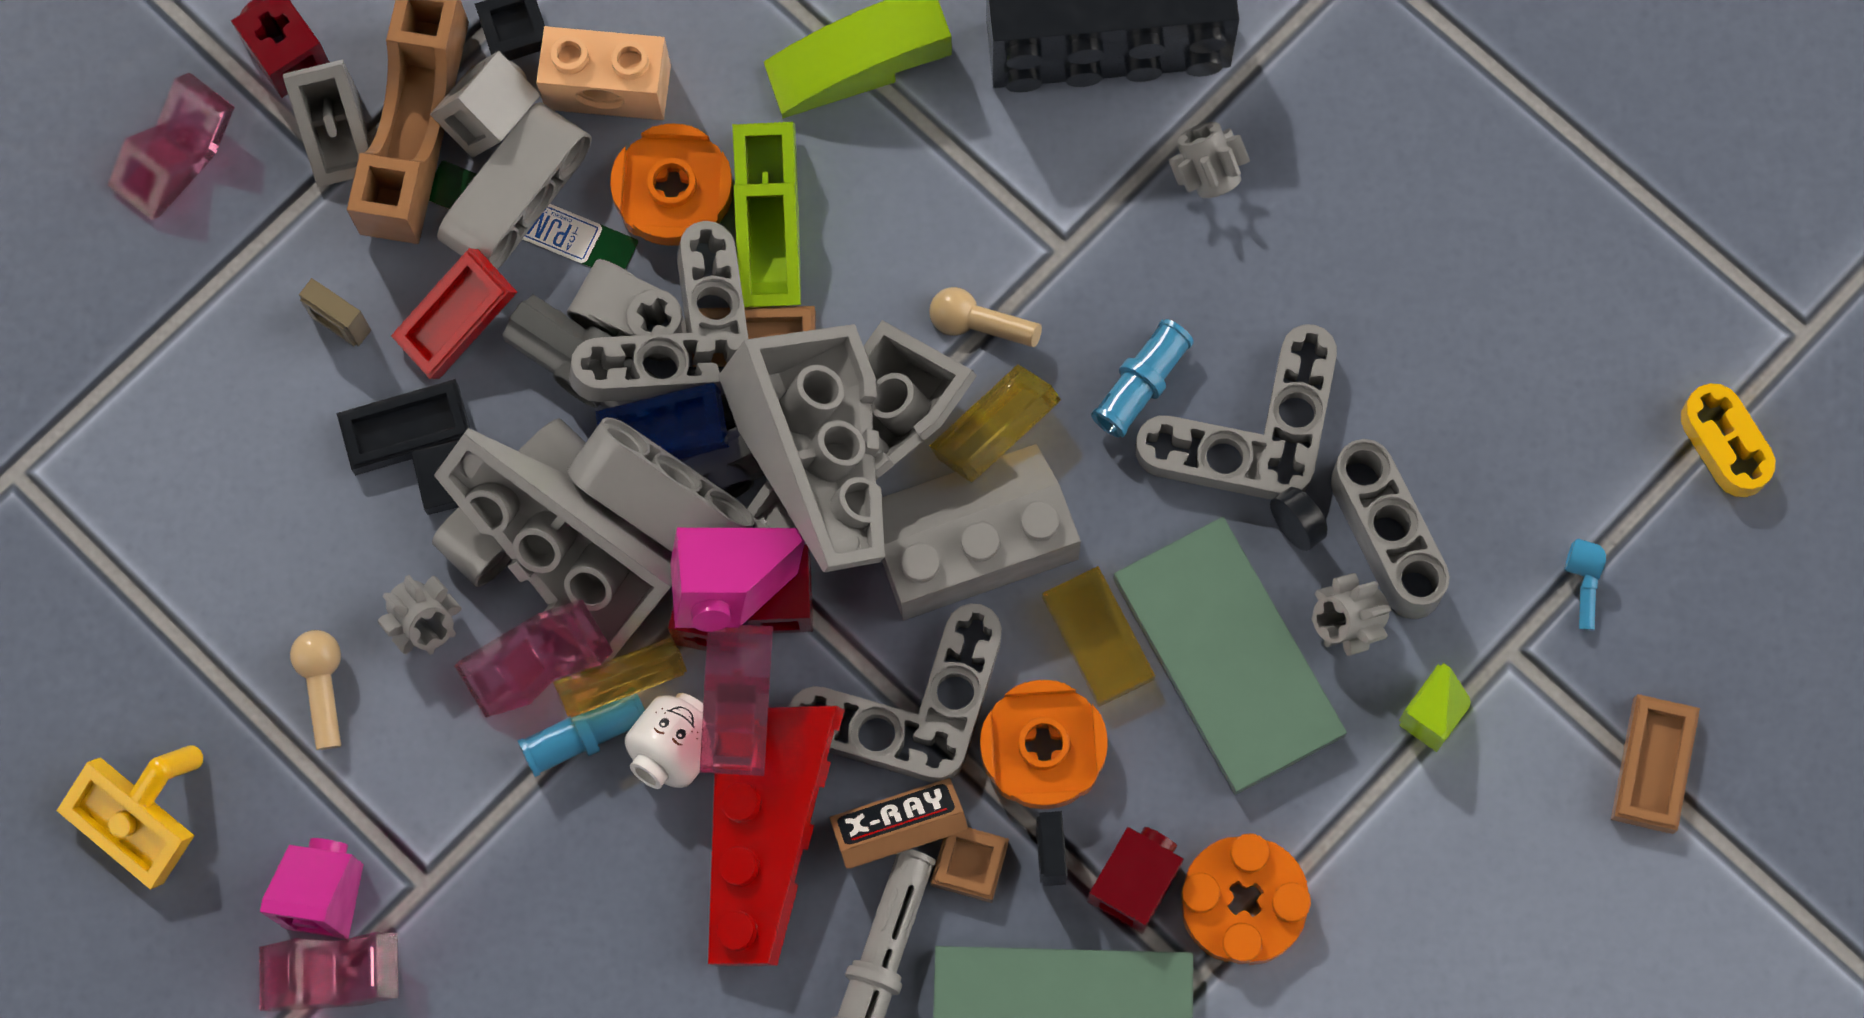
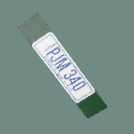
[429,161,638,269]

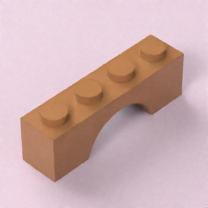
[347,0,469,244]

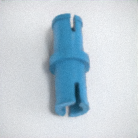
[1091,319,1194,438]
[517,686,645,777]

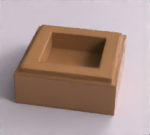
[931,827,1009,903]

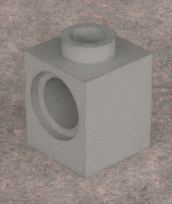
[430,51,541,158]

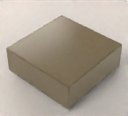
[299,278,371,347]

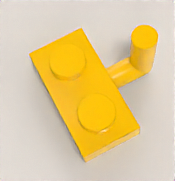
[56,745,203,890]

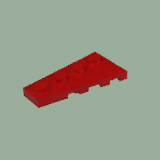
[708,706,845,966]

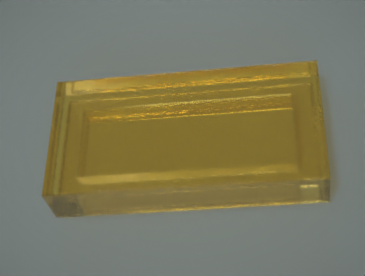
[929,364,1061,483]
[1042,566,1155,707]
[553,638,687,718]

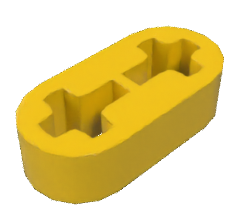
[1681,383,1776,497]

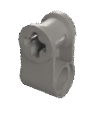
[567,259,687,362]

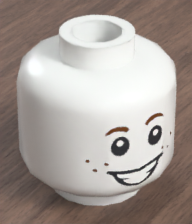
[625,693,719,789]

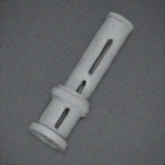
[831,849,936,1018]

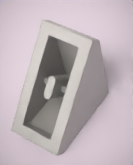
[283,59,371,188]

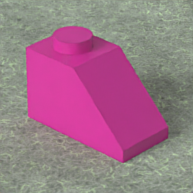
[670,527,805,632]
[260,838,364,939]

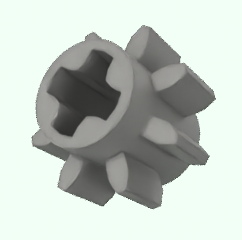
[1169,122,1250,198]
[1311,573,1391,656]
[378,575,461,655]

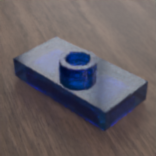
[595,382,729,459]

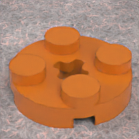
[610,123,733,246]
[980,680,1108,809]
[1181,833,1311,965]

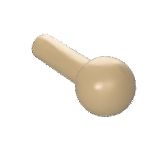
[929,287,1042,347]
[290,630,341,750]

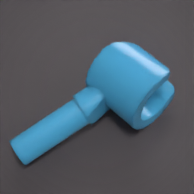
[1564,539,1606,630]

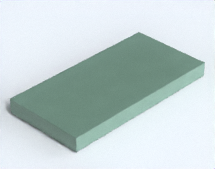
[1113,516,1347,795]
[933,946,1193,1018]

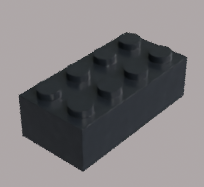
[986,0,1239,93]

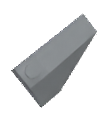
[747,320,977,528]
[719,324,885,572]
[434,428,672,665]

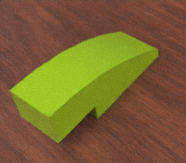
[763,0,952,119]
[732,122,801,307]

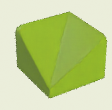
[1399,663,1471,752]

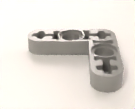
[569,221,749,402]
[1135,324,1337,500]
[789,603,1002,783]

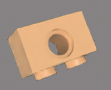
[536,26,671,120]

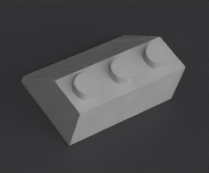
[881,444,1081,621]

